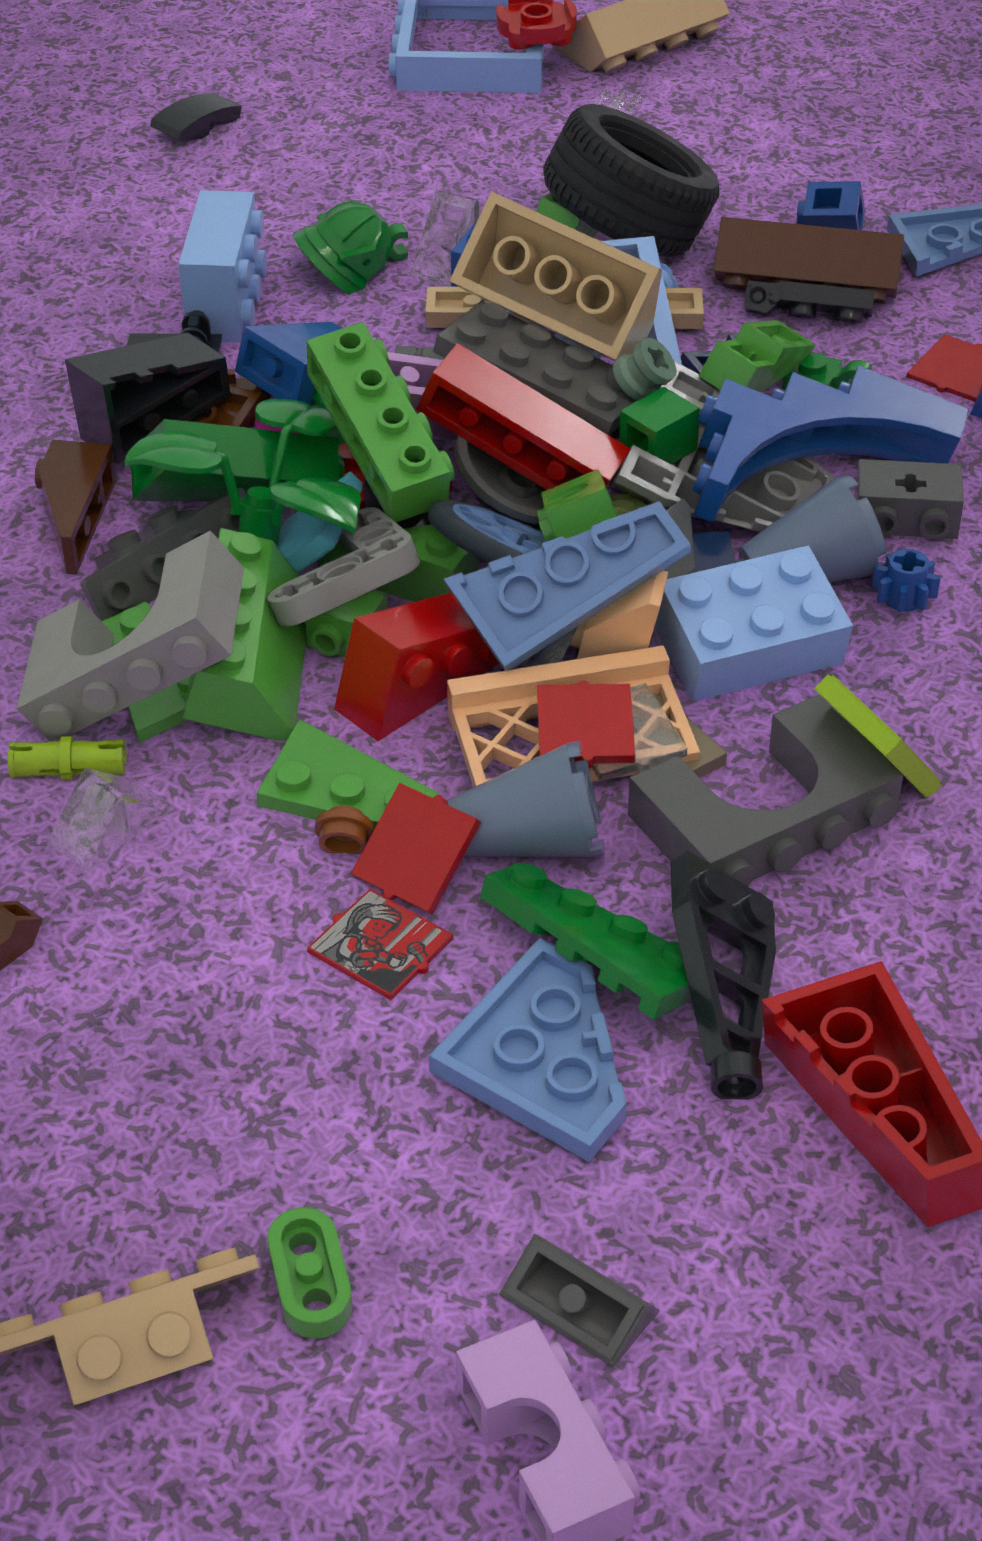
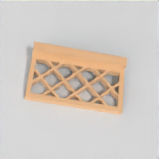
[447,645,700,787]

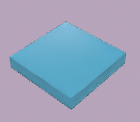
[277,472,363,574]

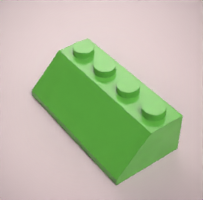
[183,528,306,740]

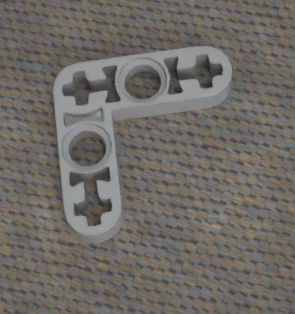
[267,507,421,626]

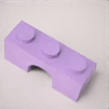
[456,1319,640,1541]

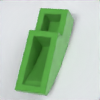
[698,320,816,392]

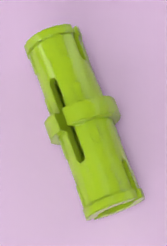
[8,736,127,781]

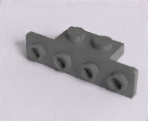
[80,488,246,621]

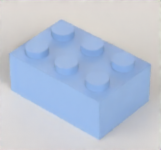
[178,190,267,343]
[654,545,853,701]

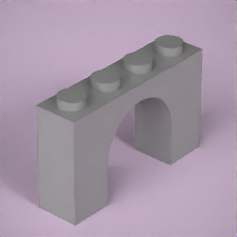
[16,531,244,740]

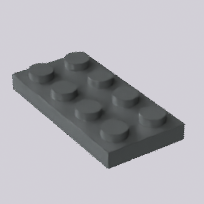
[433,300,637,436]

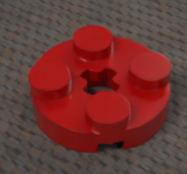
[496,0,577,50]

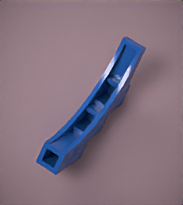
[691,365,969,523]

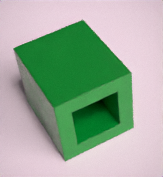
[619,387,700,464]

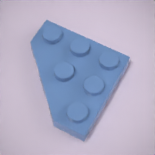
[429,938,627,1162]

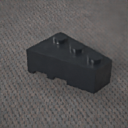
[65,333,231,465]

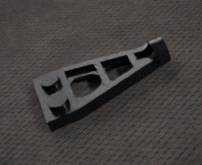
[670,851,776,1100]

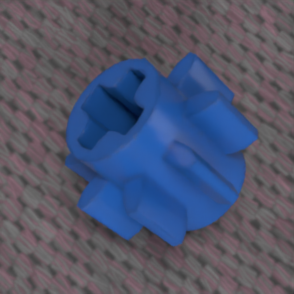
[872,549,941,612]

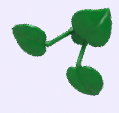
[125,399,361,546]

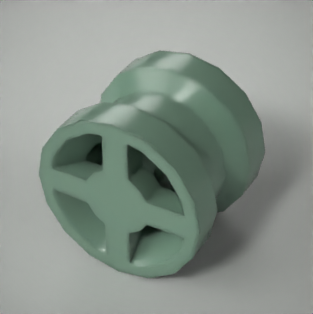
[613,337,676,401]

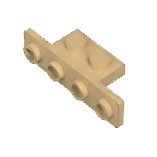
[0,1248,260,1406]

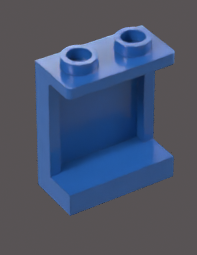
[235,322,342,405]

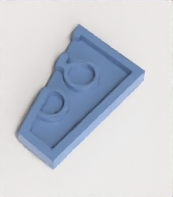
[887,204,982,277]

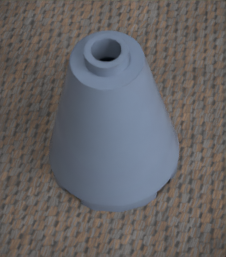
[735,474,887,583]
[448,740,605,858]

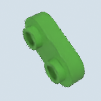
[267,1207,352,1339]

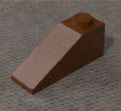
[35,439,116,575]

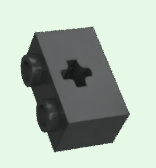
[854,459,964,539]

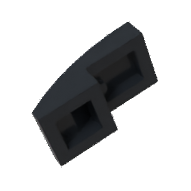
[150,93,242,140]

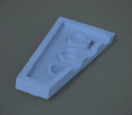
[444,501,691,671]

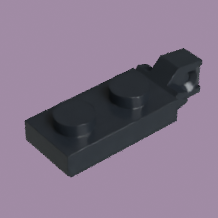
[745,280,875,323]

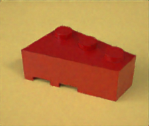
[334,593,500,741]

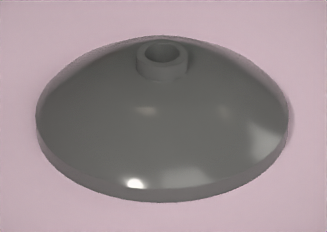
[454,435,546,526]

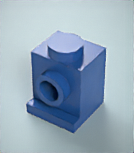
[797,181,865,230]

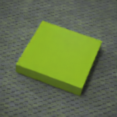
[814,674,942,797]

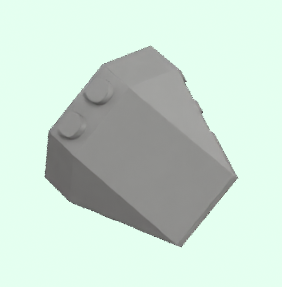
[611,361,836,533]

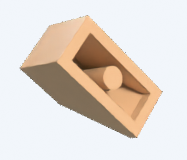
[569,570,668,659]

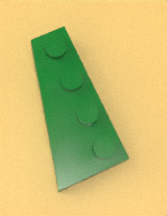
[479,863,692,1020]

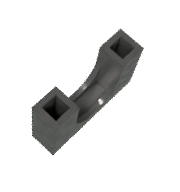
[628,695,903,886]

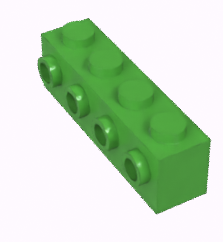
[307,322,455,523]

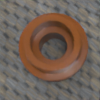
[314,805,374,854]

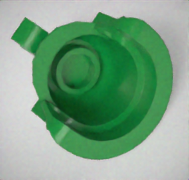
[293,201,408,295]

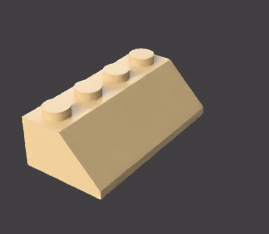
[552,0,730,73]
[450,191,662,361]

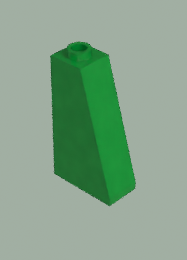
[131,419,344,501]

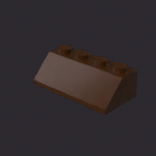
[714,217,904,304]

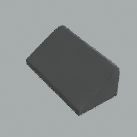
[499,1233,660,1367]

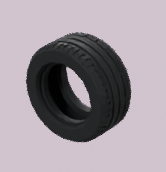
[543,104,720,257]

